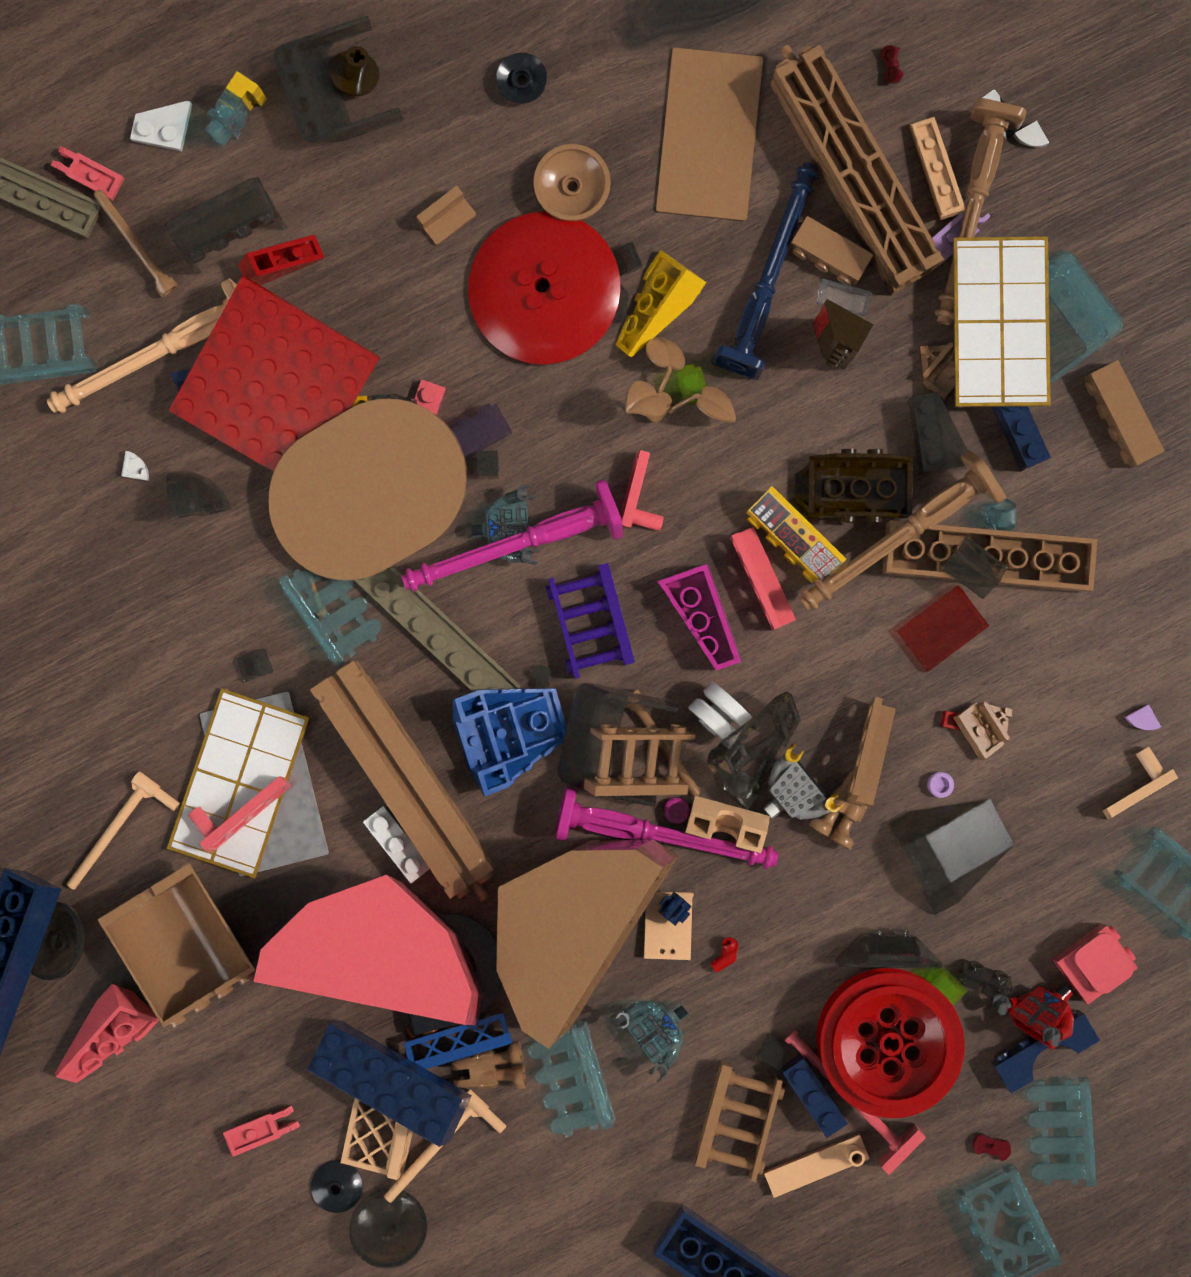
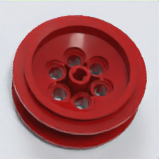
[816,968,965,1118]

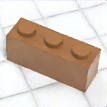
[789,216,874,286]

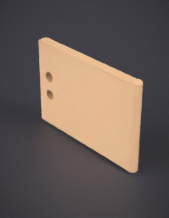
[644,891,694,960]

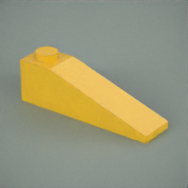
[616,250,707,357]

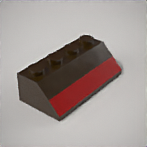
[813,299,874,370]

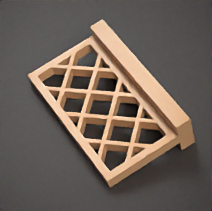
[341,1098,413,1180]

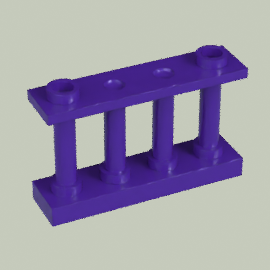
[545,563,635,679]

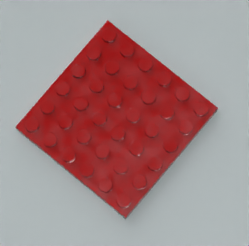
[169,276,380,472]

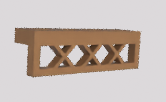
[846,697,896,808]

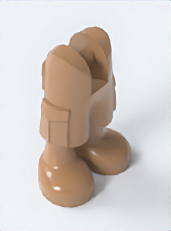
[809,770,867,850]
[451,1041,526,1090]

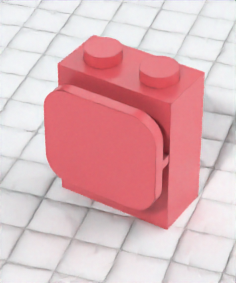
[1051,923,1138,1005]

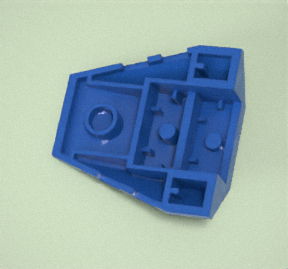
[453,688,570,796]

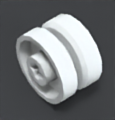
[688,681,754,746]

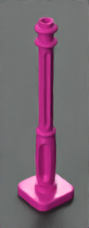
[401,479,623,592]
[554,786,778,869]

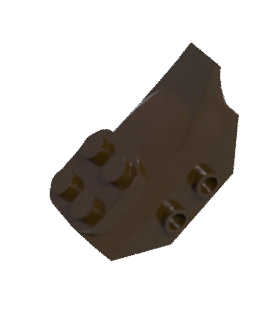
[795,449,913,523]

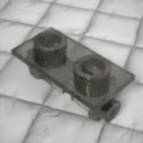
[956,959,1013,997]

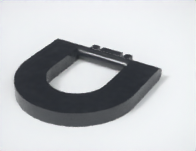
[407,914,502,1036]

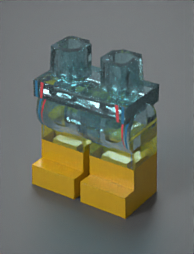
[205,71,267,147]

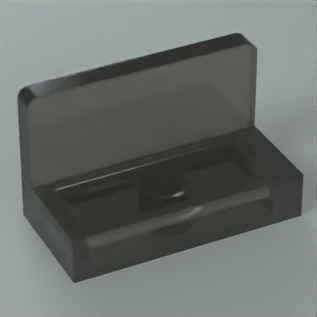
[942,536,1008,599]

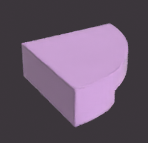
[1125,704,1161,730]

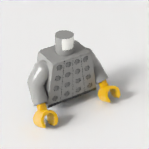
[763,743,844,820]

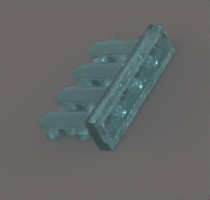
[278,569,381,668]
[528,1022,616,1137]
[1026,1077,1097,1187]

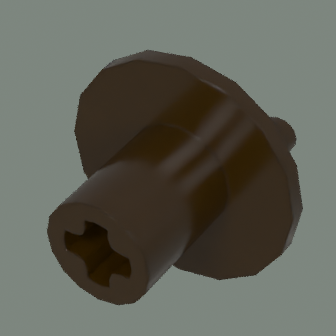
[329,46,380,96]

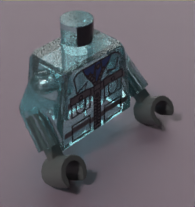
[472,485,539,565]
[611,1000,689,1082]

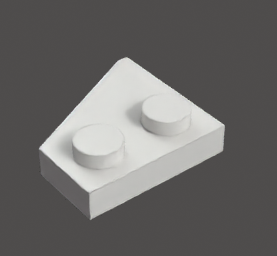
[130,101,192,152]

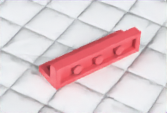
[730,527,796,631]

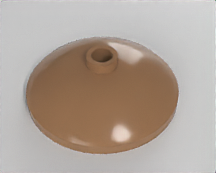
[534,144,610,221]

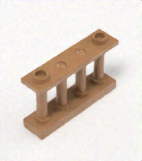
[584,724,695,796]
[694,1060,785,1182]

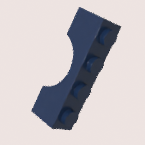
[990,1009,1100,1094]

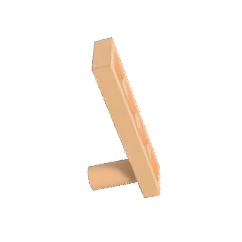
[763,1133,870,1198]

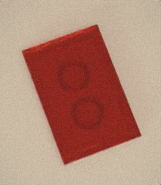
[896,585,989,672]

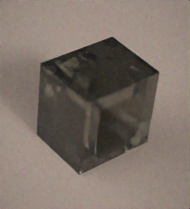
[472,450,499,479]

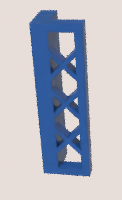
[404,1013,513,1069]

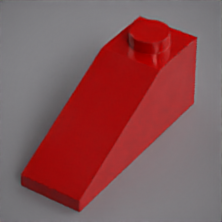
[238,234,325,285]

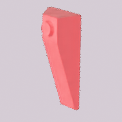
[55,984,159,1083]

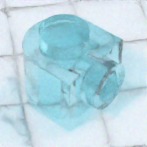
[985,498,1017,531]

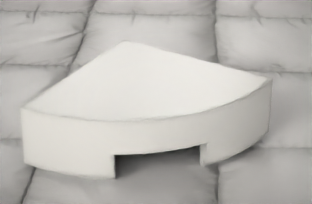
[1013,121,1049,148]
[121,451,149,481]

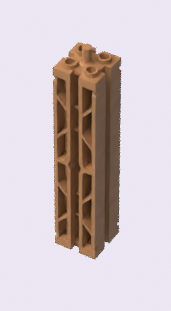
[770,45,944,296]
[310,660,496,902]

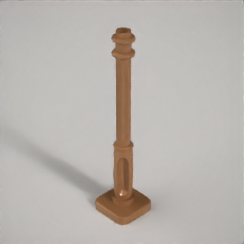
[935,98,1027,325]
[799,450,1006,610]

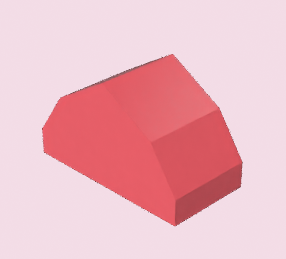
[254,875,484,1025]

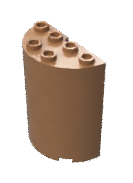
[98,863,255,1028]

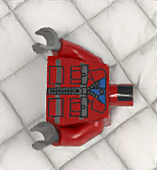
[992,984,1074,1050]

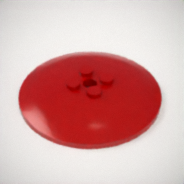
[468,211,621,365]

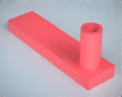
[188,776,292,852]

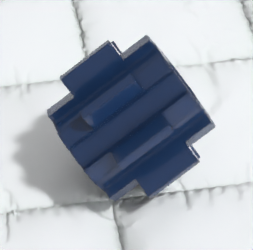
[658,892,692,926]

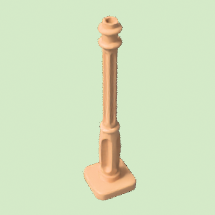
[47,278,237,413]

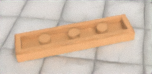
[909,117,966,220]

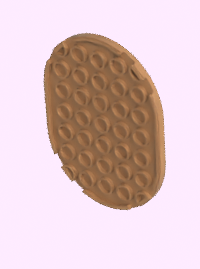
[268,399,467,580]

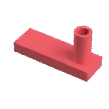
[620,450,664,531]

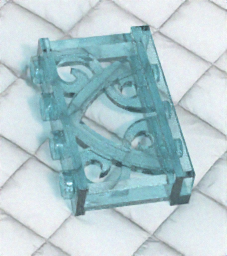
[956,1163,1063,1277]

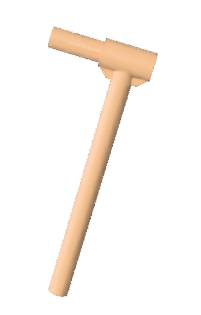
[66,771,180,890]
[384,1089,507,1203]

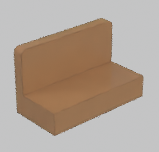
[416,185,476,245]

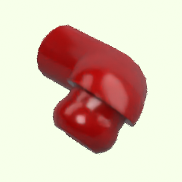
[710,937,739,973]

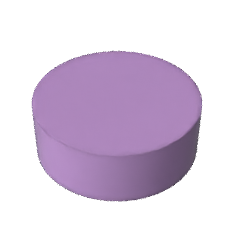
[927,772,954,798]

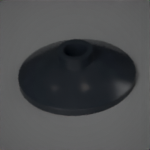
[496,52,547,104]
[311,1160,363,1213]

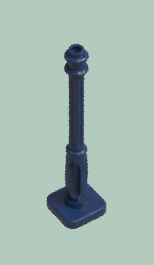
[710,162,819,380]

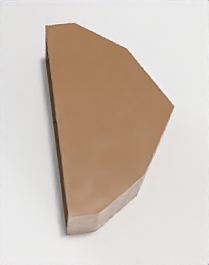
[497,839,678,1049]

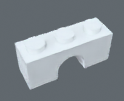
[363,805,430,883]

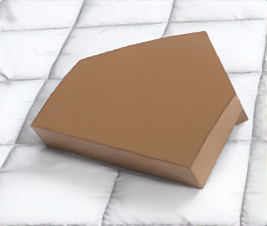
[920,342,955,402]
[953,702,1013,761]

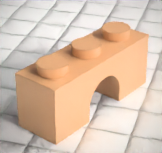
[686,796,770,853]

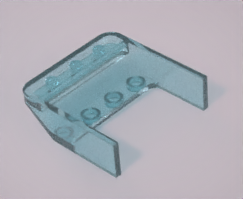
[1048,250,1123,385]

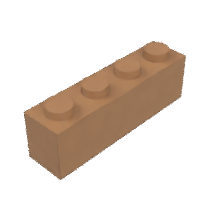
[1085,360,1165,468]

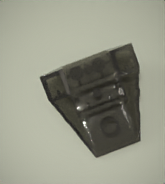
[887,799,1014,915]

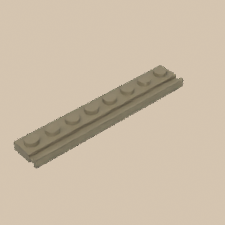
[0,157,102,239]
[354,566,521,691]

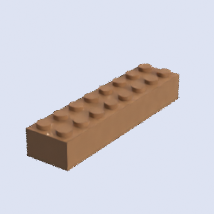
[882,521,1098,592]

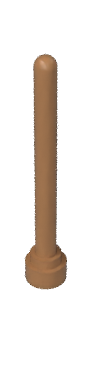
[94,189,178,297]
[621,689,700,797]

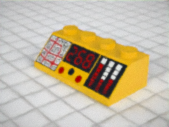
[746,486,846,584]

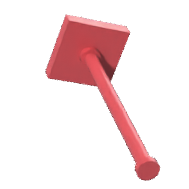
[785,1030,926,1175]

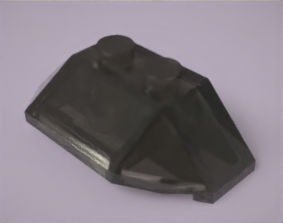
[835,929,942,969]

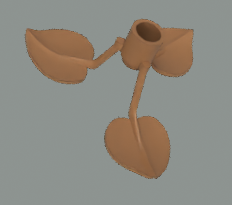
[625,336,736,423]

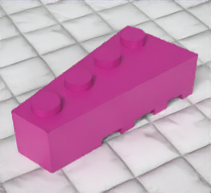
[658,564,742,671]

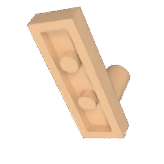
[1103,747,1178,819]

